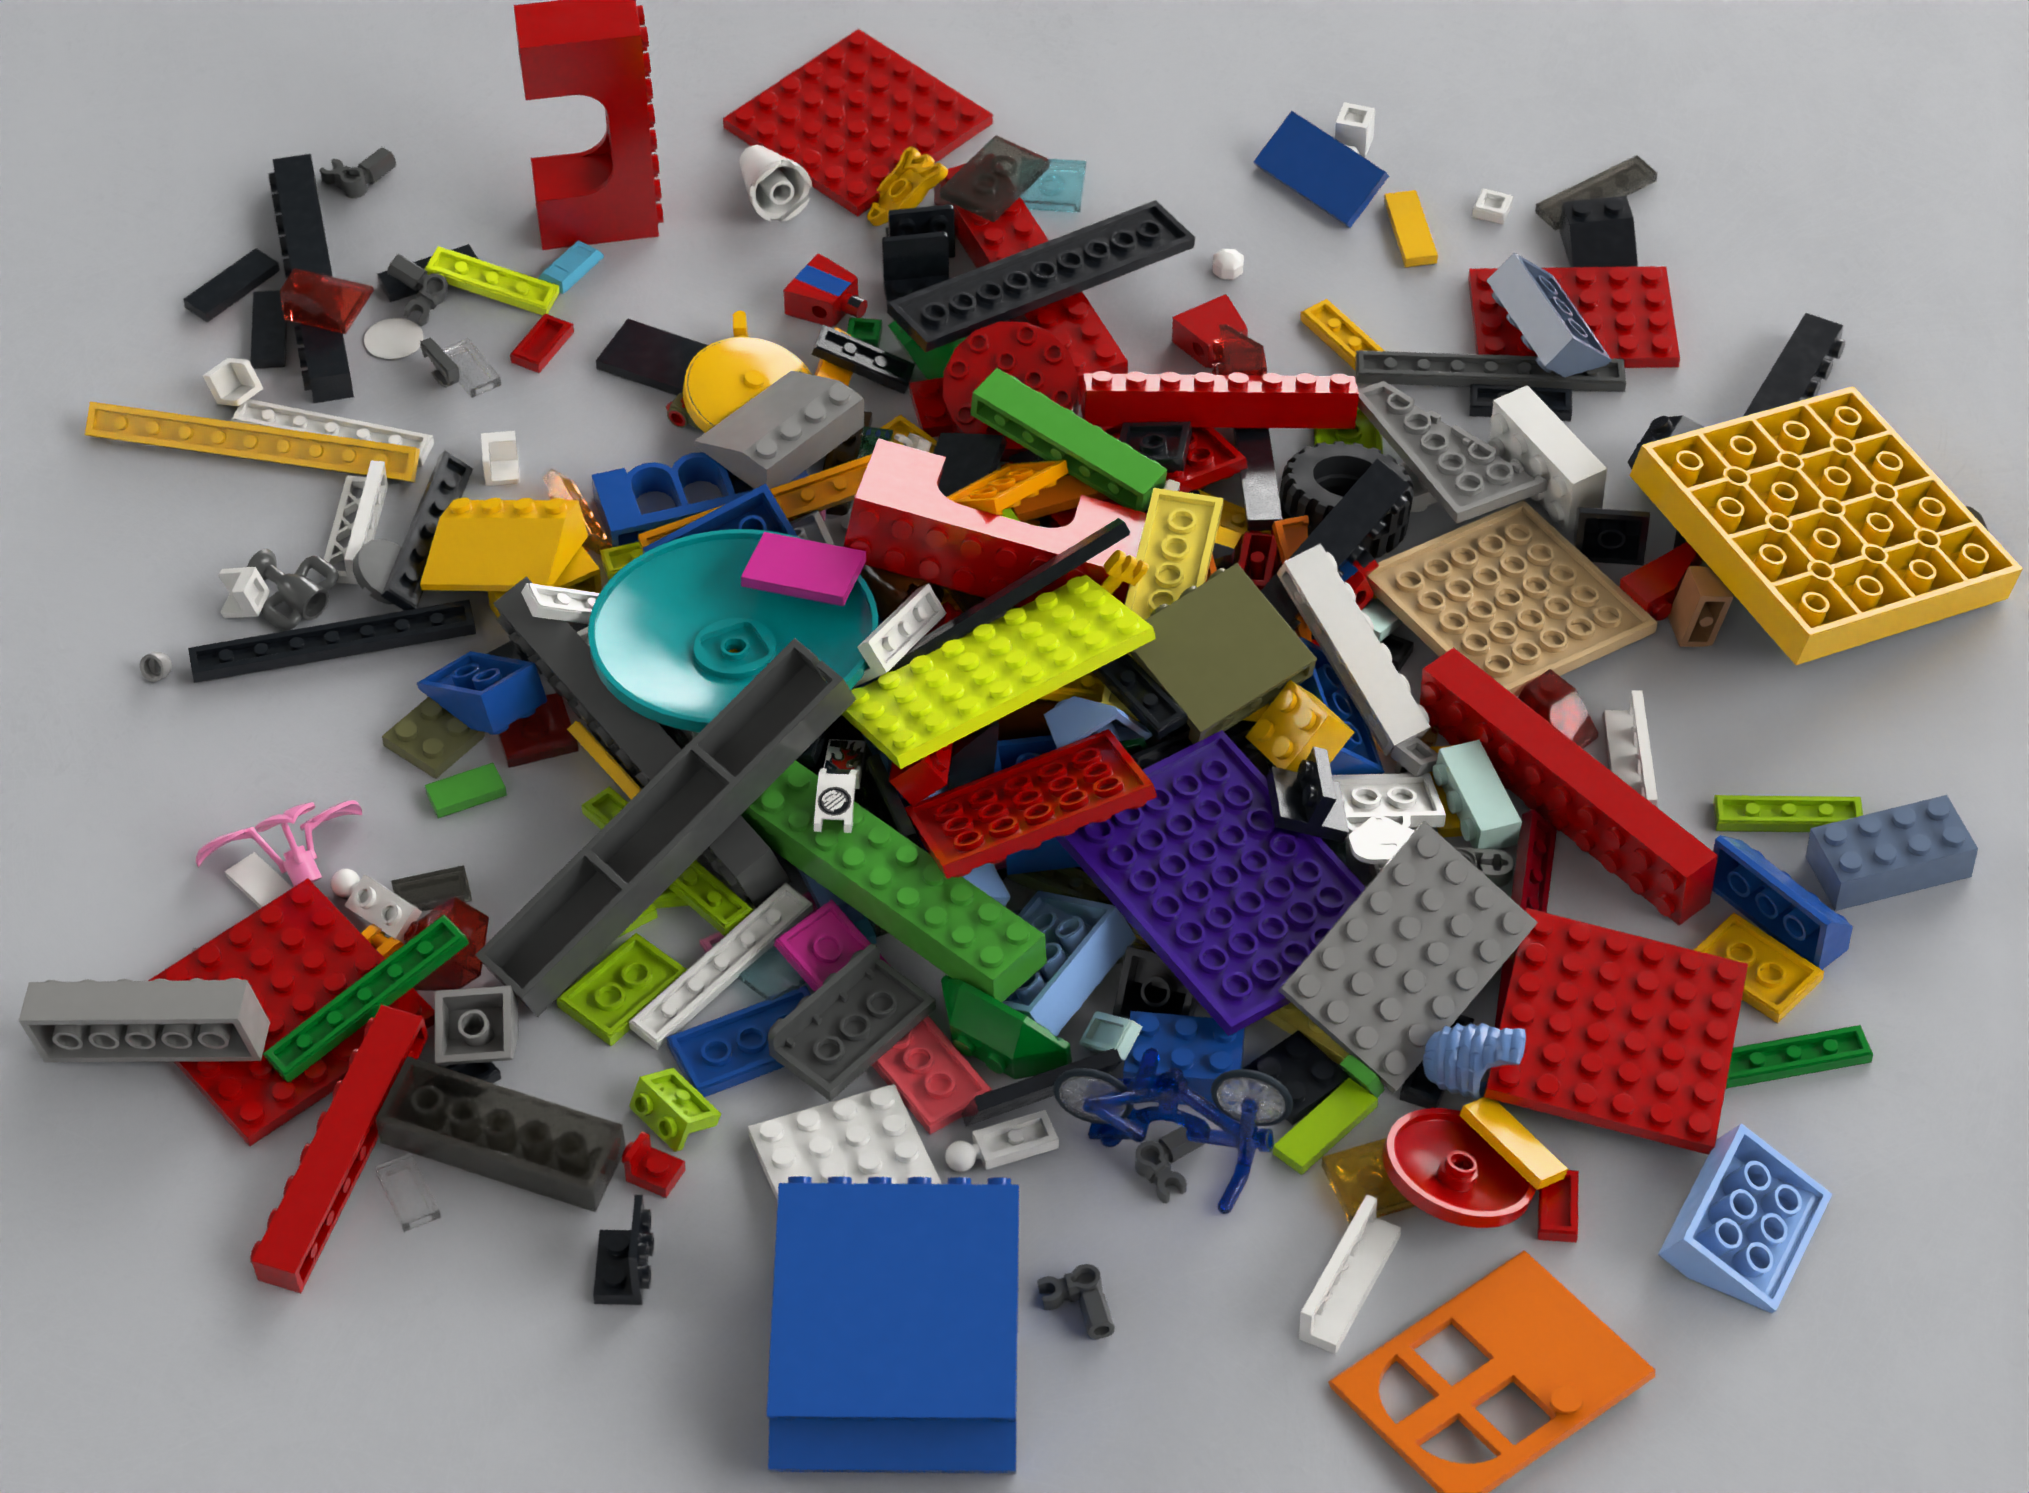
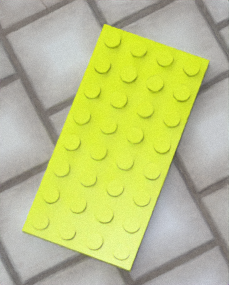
[841,575,1156,769]

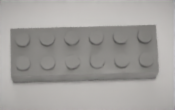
[19,978,270,1062]

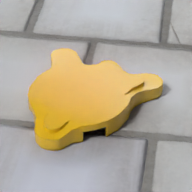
[867,147,948,226]

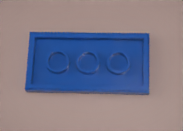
[1253,111,1389,228]
[666,985,811,1097]

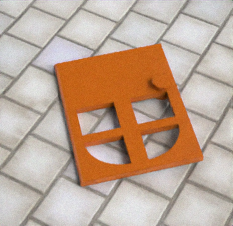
[1328,1251,1656,1493]

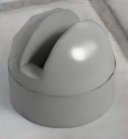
[140,652,172,682]

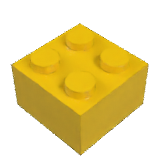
[1245,680,1354,772]

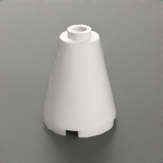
[739,145,812,221]

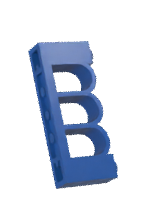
[591,452,808,548]

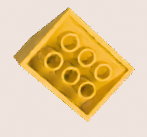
[420,497,588,591]

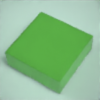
[1340,1054,1385,1098]

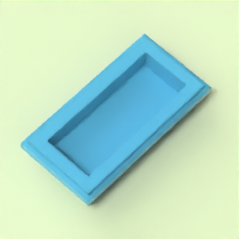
[538,240,604,294]

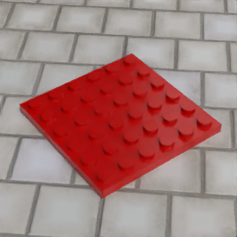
[723,29,993,217]
[148,878,435,1146]
[1484,908,1748,1155]

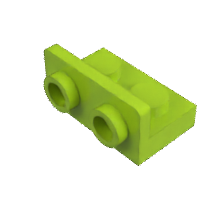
[629,1068,721,1152]

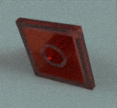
[280,268,374,334]
[1517,669,1599,749]

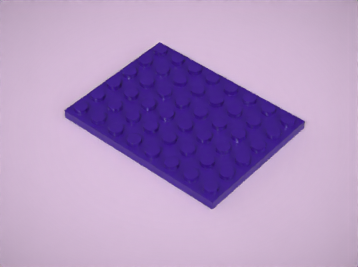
[1055,730,1366,1036]

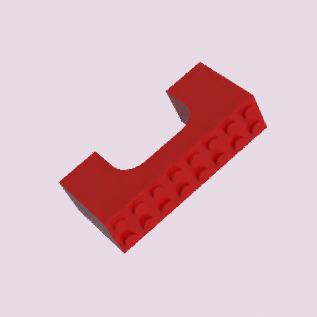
[513,0,664,250]
[843,438,1147,608]

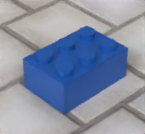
[1123,1011,1245,1110]

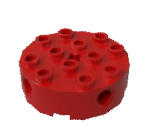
[943,321,1079,462]

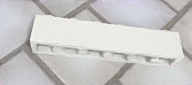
[1277,543,1431,756]

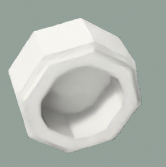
[1213,249,1244,280]

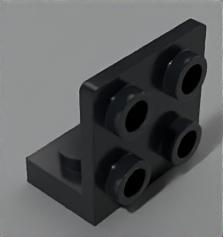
[885,204,955,258]
[882,231,950,308]
[593,1195,654,1305]

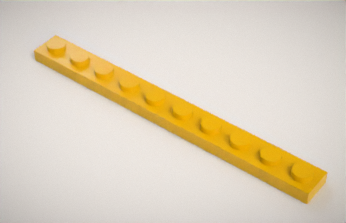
[85,401,420,483]

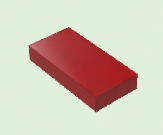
[510,314,574,373]
[1537,1170,1579,1243]

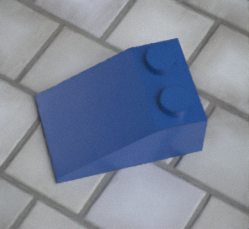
[417,651,548,735]

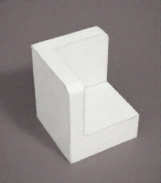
[1335,102,1375,158]
[202,358,264,406]
[481,431,520,486]
[218,567,270,618]

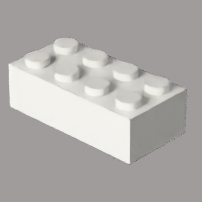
[1488,385,1607,533]

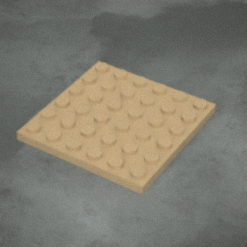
[1366,500,1658,696]

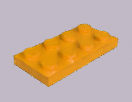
[947,460,1069,516]

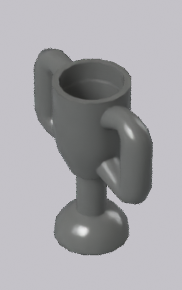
[247,549,339,631]

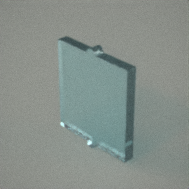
[738,946,806,1005]

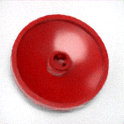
[1382,1108,1536,1228]

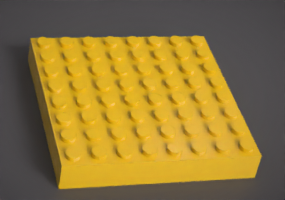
[1629,386,2023,665]

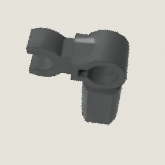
[319,147,396,198]
[387,254,448,327]
[1135,1121,1205,1204]
[1037,1264,1115,1340]

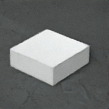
[1472,188,1513,225]

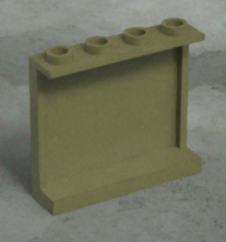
[1129,563,1317,744]

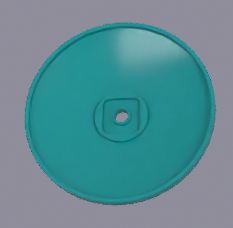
[588,529,879,733]

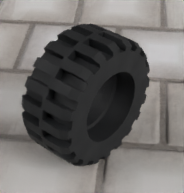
[1279,441,1414,559]

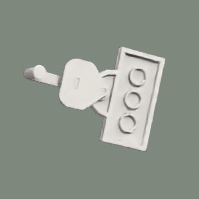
[1332,773,1446,874]

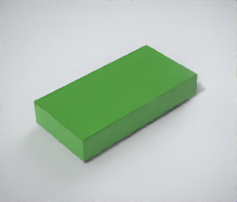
[425,763,507,818]

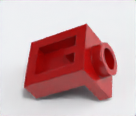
[622,1131,686,1198]

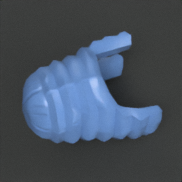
[1423,1023,1526,1104]

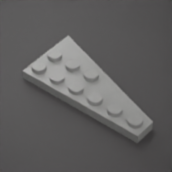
[1358,381,1548,524]

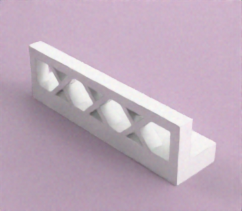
[319,460,388,584]
[854,583,947,688]
[1603,690,1658,807]
[1299,1195,1401,1354]

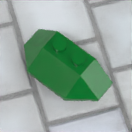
[941,975,1072,1079]

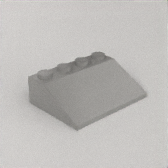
[694,370,864,489]

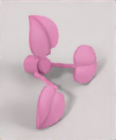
[196,800,362,887]

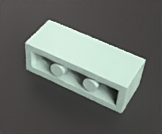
[1433,740,1522,850]

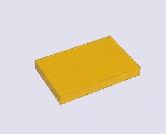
[1694,912,1825,1023]

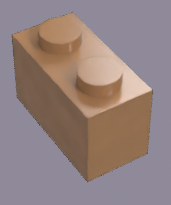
[1668,566,1734,647]

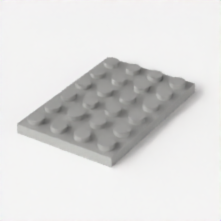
[1278,821,1538,1093]

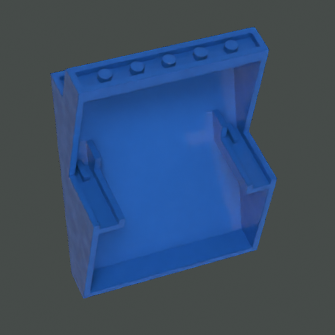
[766,1176,1019,1474]

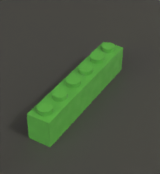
[970,368,1167,512]

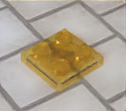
[1322,1138,1416,1223]

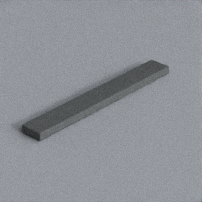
[1355,350,1626,392]

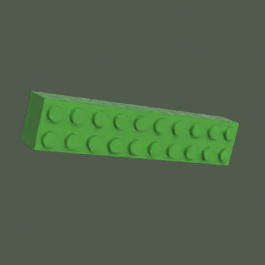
[741,760,1047,1002]

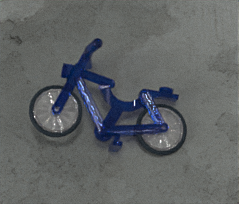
[1053,1048,1293,1214]

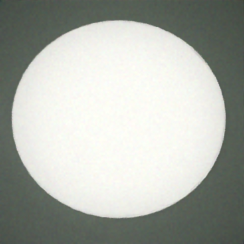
[364,318,424,359]

